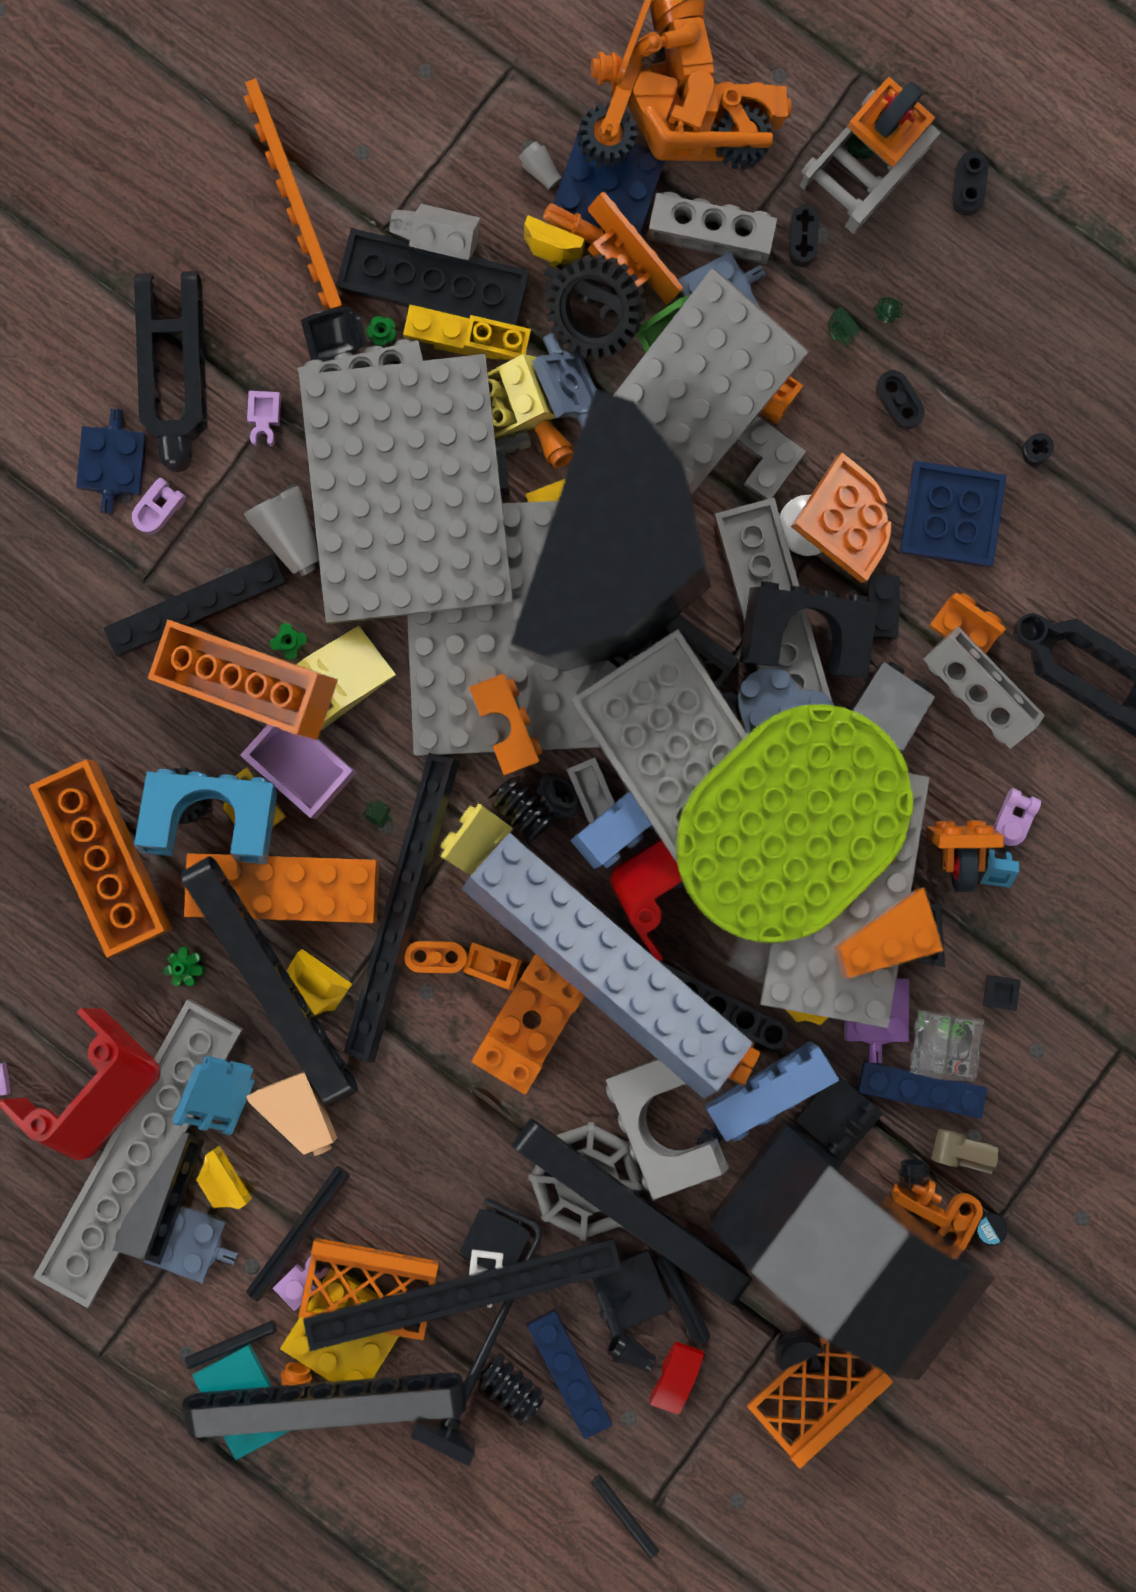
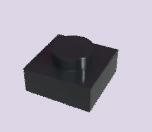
[982,974,1021,1011]

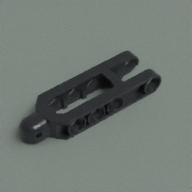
[134,271,208,473]
[1013,613,1136,738]

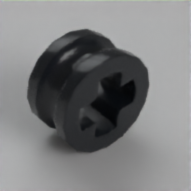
[1022,433,1054,464]

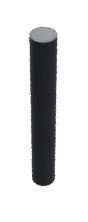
[185,1320,277,1369]
[591,1474,659,1559]

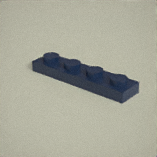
[857,1061,988,1119]
[527,1308,612,1440]

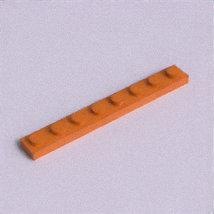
[244,78,343,310]

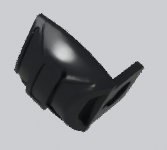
[300,307,367,361]
[775,1330,823,1381]

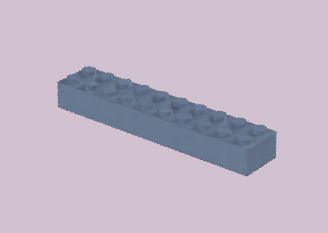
[462,833,753,1099]

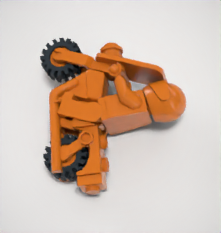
[577,0,792,170]

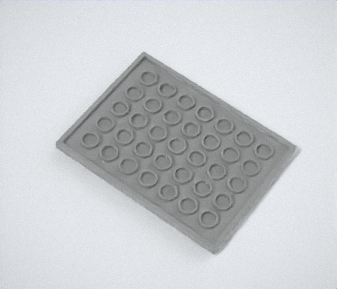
[299,354,513,624]
[407,501,599,756]

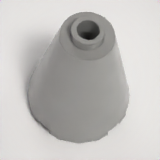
[244,486,319,576]

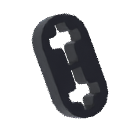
[788,205,819,267]

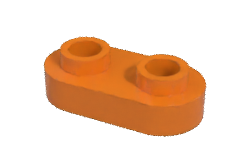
[404,941,467,973]
[936,1193,983,1250]

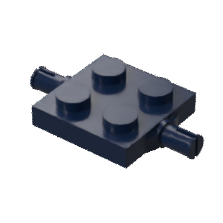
[76,408,146,514]

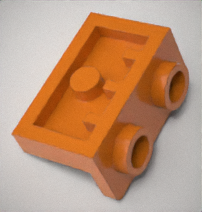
[928,593,1006,654]

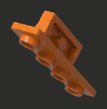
[588,192,683,304]

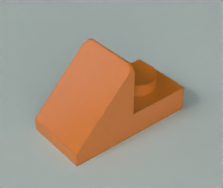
[759,376,804,424]
[463,942,522,991]

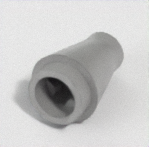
[519,141,562,190]

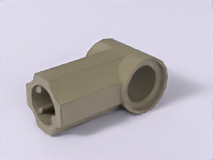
[930,1128,998,1174]

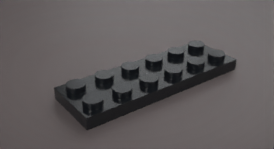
[336,228,530,326]

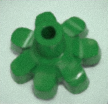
[163,946,205,987]

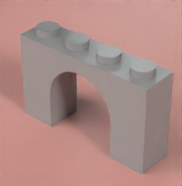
[606,1059,729,1200]

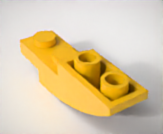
[403,305,531,360]

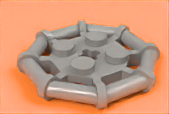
[528,1122,645,1241]

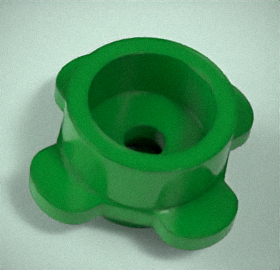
[270,623,307,660]

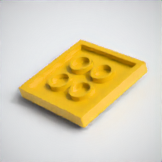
[280,1267,399,1382]

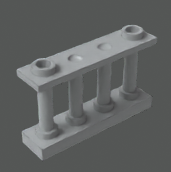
[800,90,941,234]

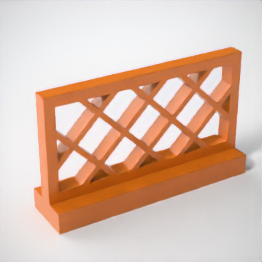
[298,1238,439,1341]
[747,1336,893,1469]

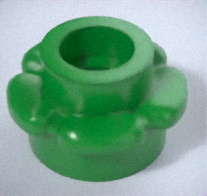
[366,316,397,346]

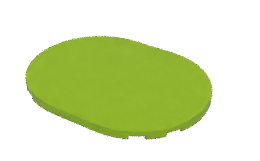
[676,704,914,943]

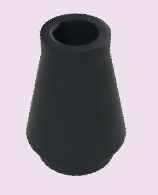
[607,1332,656,1373]

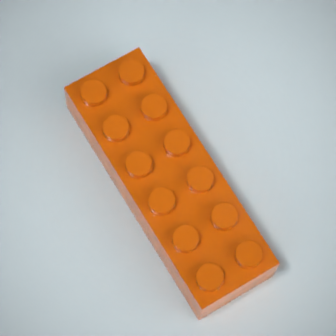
[147,620,338,740]
[29,759,173,958]
[184,853,380,923]

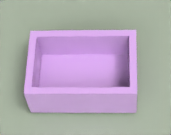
[240,724,357,819]

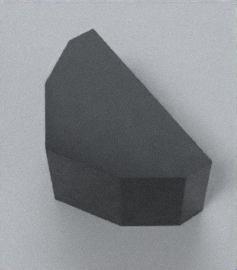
[510,389,711,671]
[710,1118,995,1380]

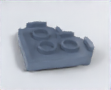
[737,668,834,735]

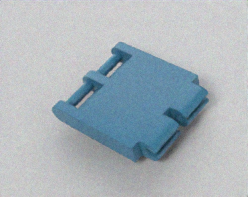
[173,1056,255,1135]

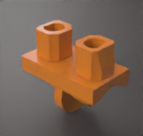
[891,1179,949,1229]

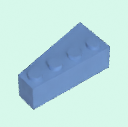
[570,791,654,869]
[704,1041,839,1142]

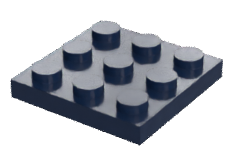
[554,127,665,235]
[899,460,1007,568]

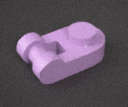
[132,478,186,534]
[994,788,1041,846]

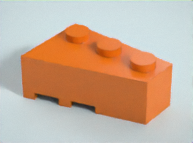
[834,887,943,978]

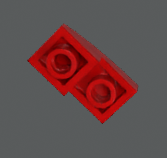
[650,1341,704,1415]

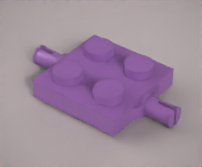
[844,978,909,1063]

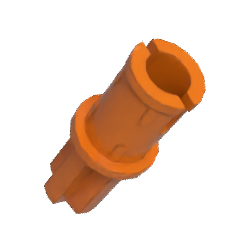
[543,203,604,245]

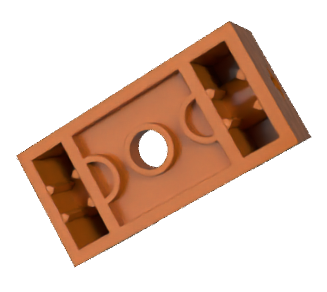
[471,953,584,1095]

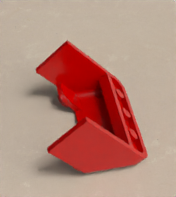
[610,839,682,962]
[0,1008,161,1160]

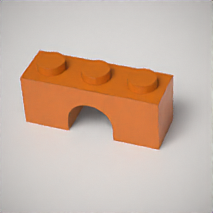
[469,673,543,776]

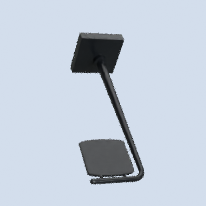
[411,1198,542,1466]

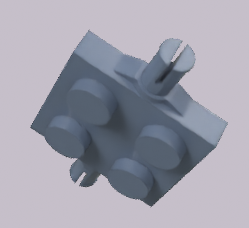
[678,251,766,307]
[532,333,596,428]
[143,1205,238,1283]

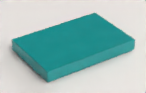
[192,1344,291,1460]

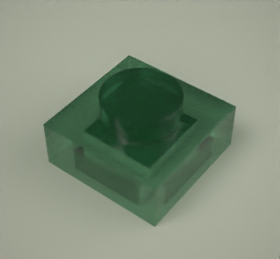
[827,306,861,347]

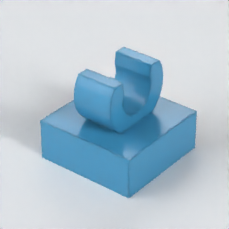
[979,850,1019,888]

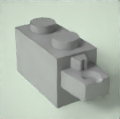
[390,204,481,260]

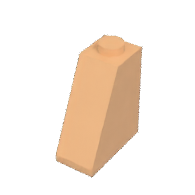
[246,1071,337,1156]

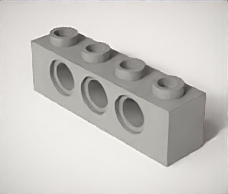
[648,192,777,265]
[297,339,423,375]
[923,626,1045,749]

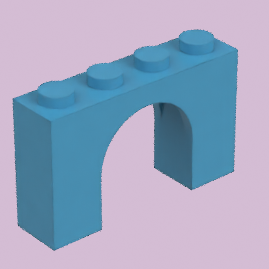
[134,769,278,864]

